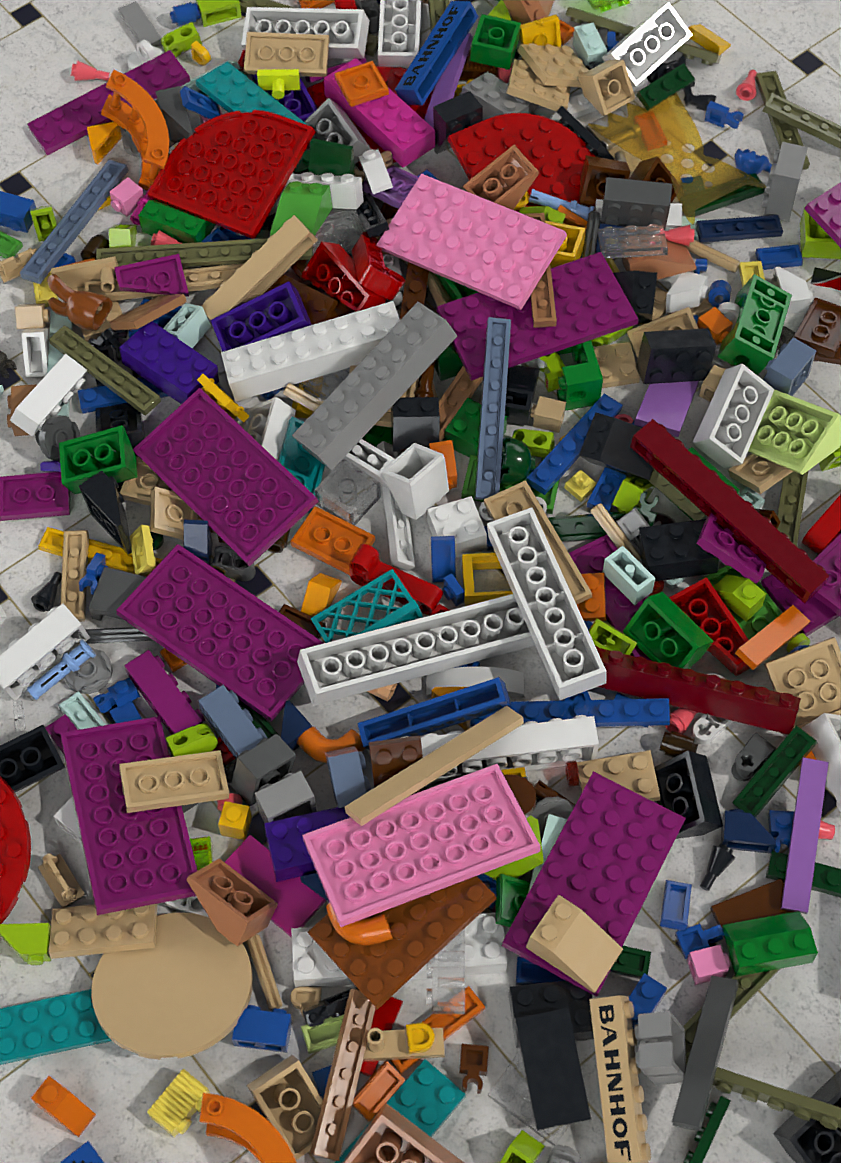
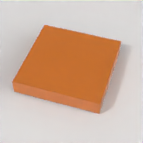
[334,61,389,107]

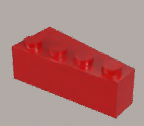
[300,241,387,312]
[669,577,751,676]

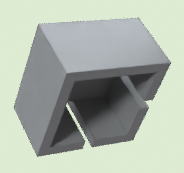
[255,771,317,823]
[635,1011,686,1085]

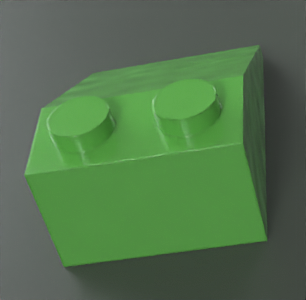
[270,181,333,236]

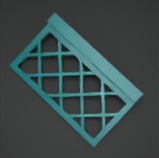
[310,569,423,643]

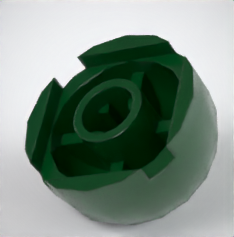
[500,437,535,485]

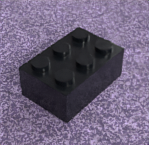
[636,328,716,384]
[638,519,719,581]
[509,980,594,1048]

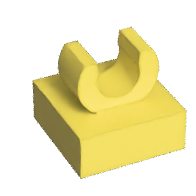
[564,470,597,502]

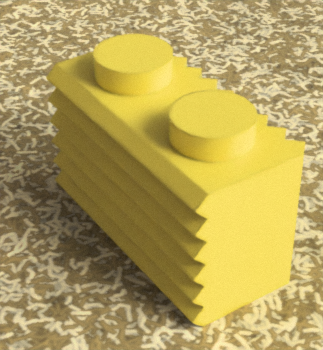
[147,1068,210,1138]

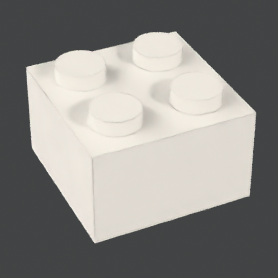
[427,496,487,558]

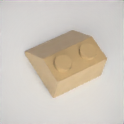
[578,60,635,116]

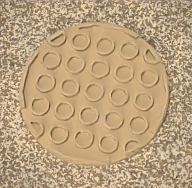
[92,913,252,1060]

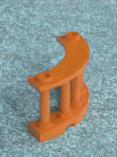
[101,69,169,191]
[200,1093,296,1163]

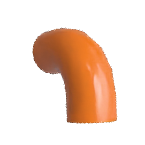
[297,727,366,764]
[326,903,393,946]

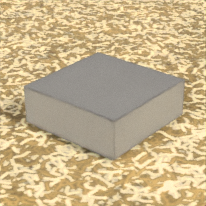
[616,507,649,541]

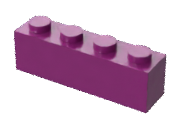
[124,650,205,735]

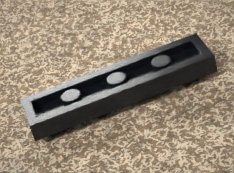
[353,193,389,237]

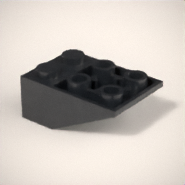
[505,365,540,425]

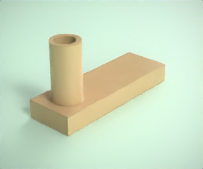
[51,256,118,293]
[363,1028,445,1062]

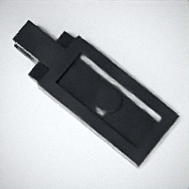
[302,987,359,1027]

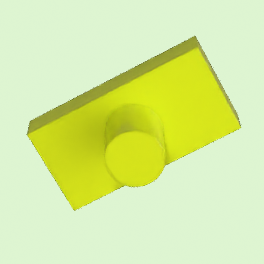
[257,69,300,99]

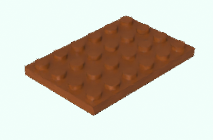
[307,876,497,1009]

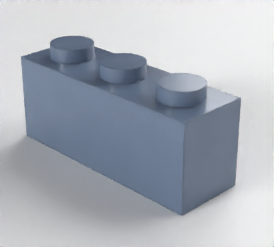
[198,685,267,760]

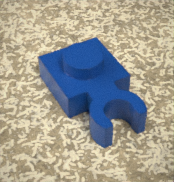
[93,678,140,713]
[768,810,794,852]

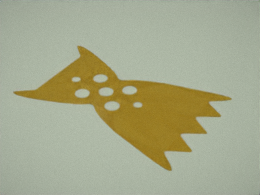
[588,93,766,225]

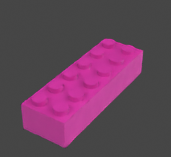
[324,58,435,168]

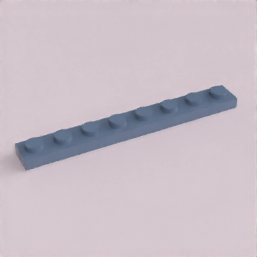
[20,160,128,284]
[474,317,511,500]

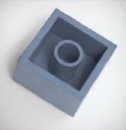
[763,337,816,396]
[325,746,371,808]

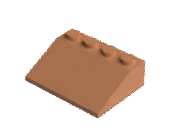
[343,1103,464,1163]

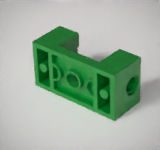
[717,274,792,376]
[557,340,603,411]

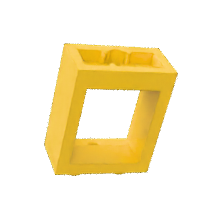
[462,552,513,606]

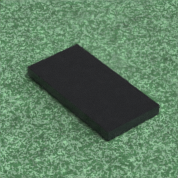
[514,1008,591,1130]

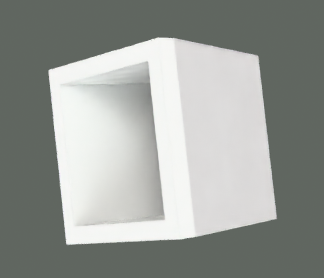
[381,443,449,520]

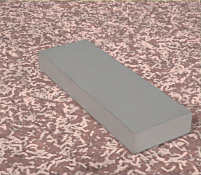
[118,1,162,47]

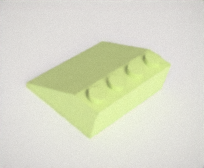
[748,390,841,475]

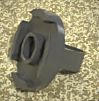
[35,415,80,461]

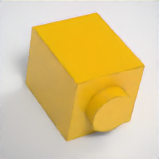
[218,801,252,840]

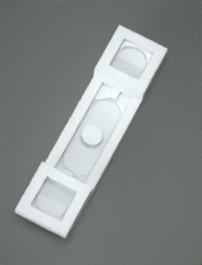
[426,667,524,697]

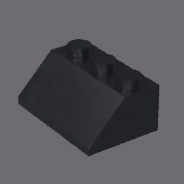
[0,725,65,793]
[654,751,723,839]

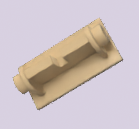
[0,248,37,283]
[38,853,85,908]

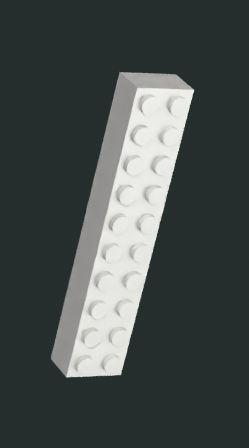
[297,594,535,706]

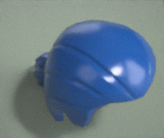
[734,148,776,176]

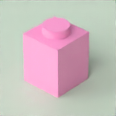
[109,178,144,217]
[687,945,730,985]

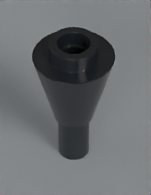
[646,60,678,83]
[31,572,62,612]
[700,844,736,891]

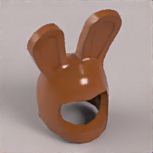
[47,274,113,331]

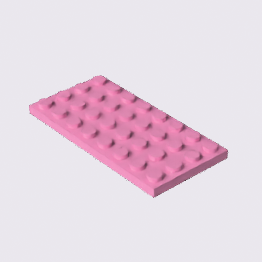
[376,174,567,310]
[302,764,541,927]

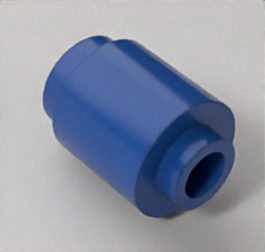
[170,2,200,27]
[708,280,731,308]

